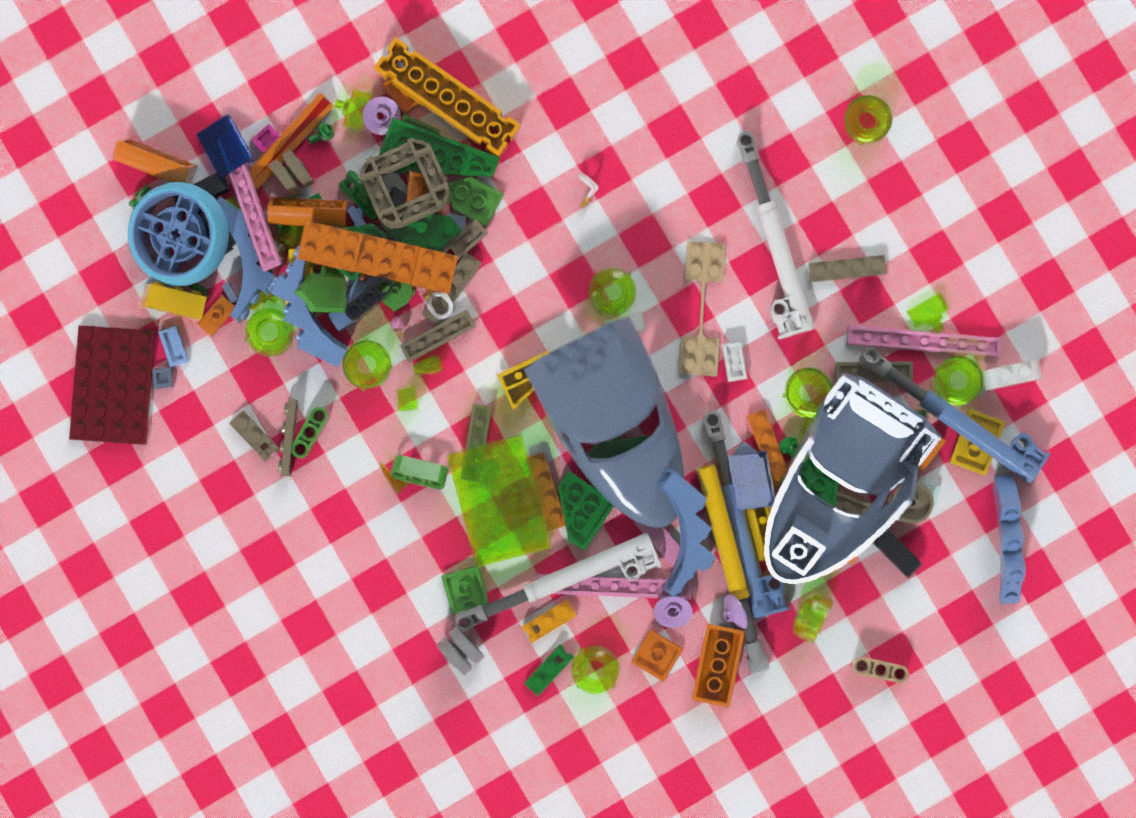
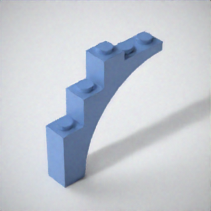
[217,197,275,323]
[328,205,391,333]
[270,245,348,367]
[656,468,716,597]
[993,475,1026,604]

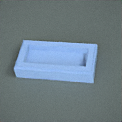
[158,325,189,368]

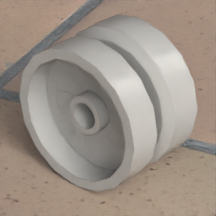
[437,627,485,675]

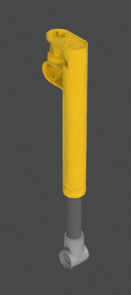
[695,464,769,674]

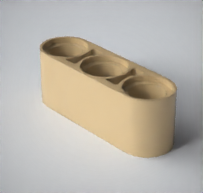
[851,657,909,683]

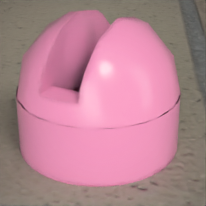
[391,317,406,332]

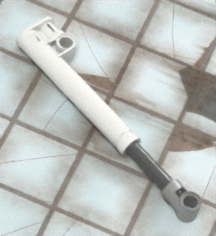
[736,131,815,340]
[455,533,661,632]

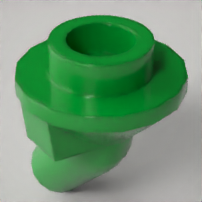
[308,123,335,144]
[129,185,150,209]
[779,436,799,459]

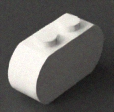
[982,360,1042,391]

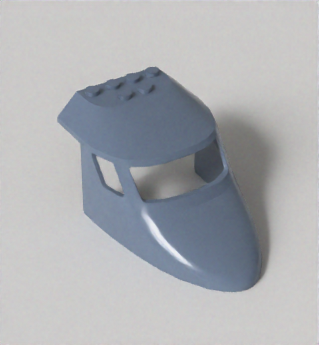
[524,317,684,528]
[765,374,941,583]

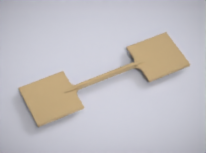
[679,241,725,377]

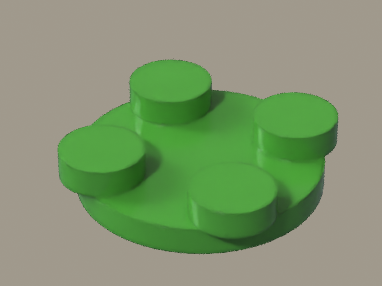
[379,280,415,311]

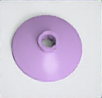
[362,97,401,135]
[724,594,748,631]
[654,595,692,628]

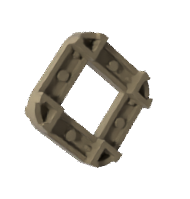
[360,138,451,229]

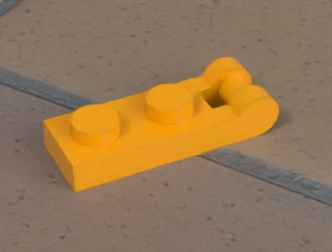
[521,600,577,643]

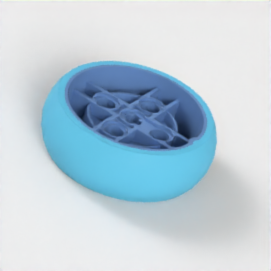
[128,182,229,286]

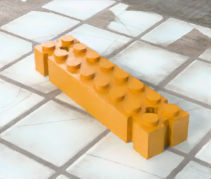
[374,37,521,157]

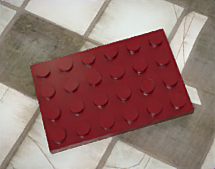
[69,325,156,445]

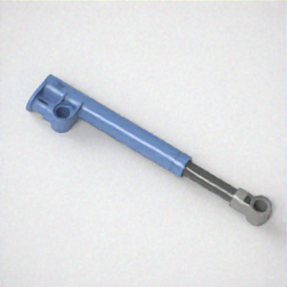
[859,347,1050,484]
[703,411,791,618]

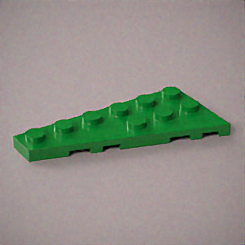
[379,118,500,177]

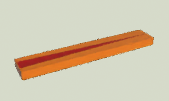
[249,92,334,190]

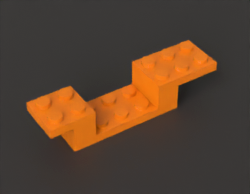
[297,221,458,294]

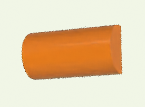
[114,138,198,184]
[268,197,347,228]
[692,624,745,708]

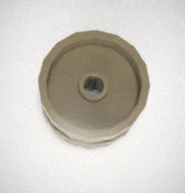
[268,149,315,199]
[887,481,934,523]

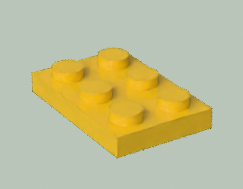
[949,409,1006,476]

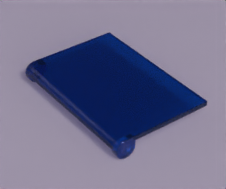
[196,114,254,179]
[727,450,775,511]

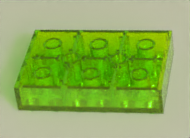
[447,434,552,567]

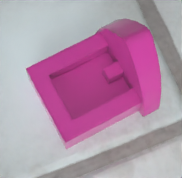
[251,124,280,153]

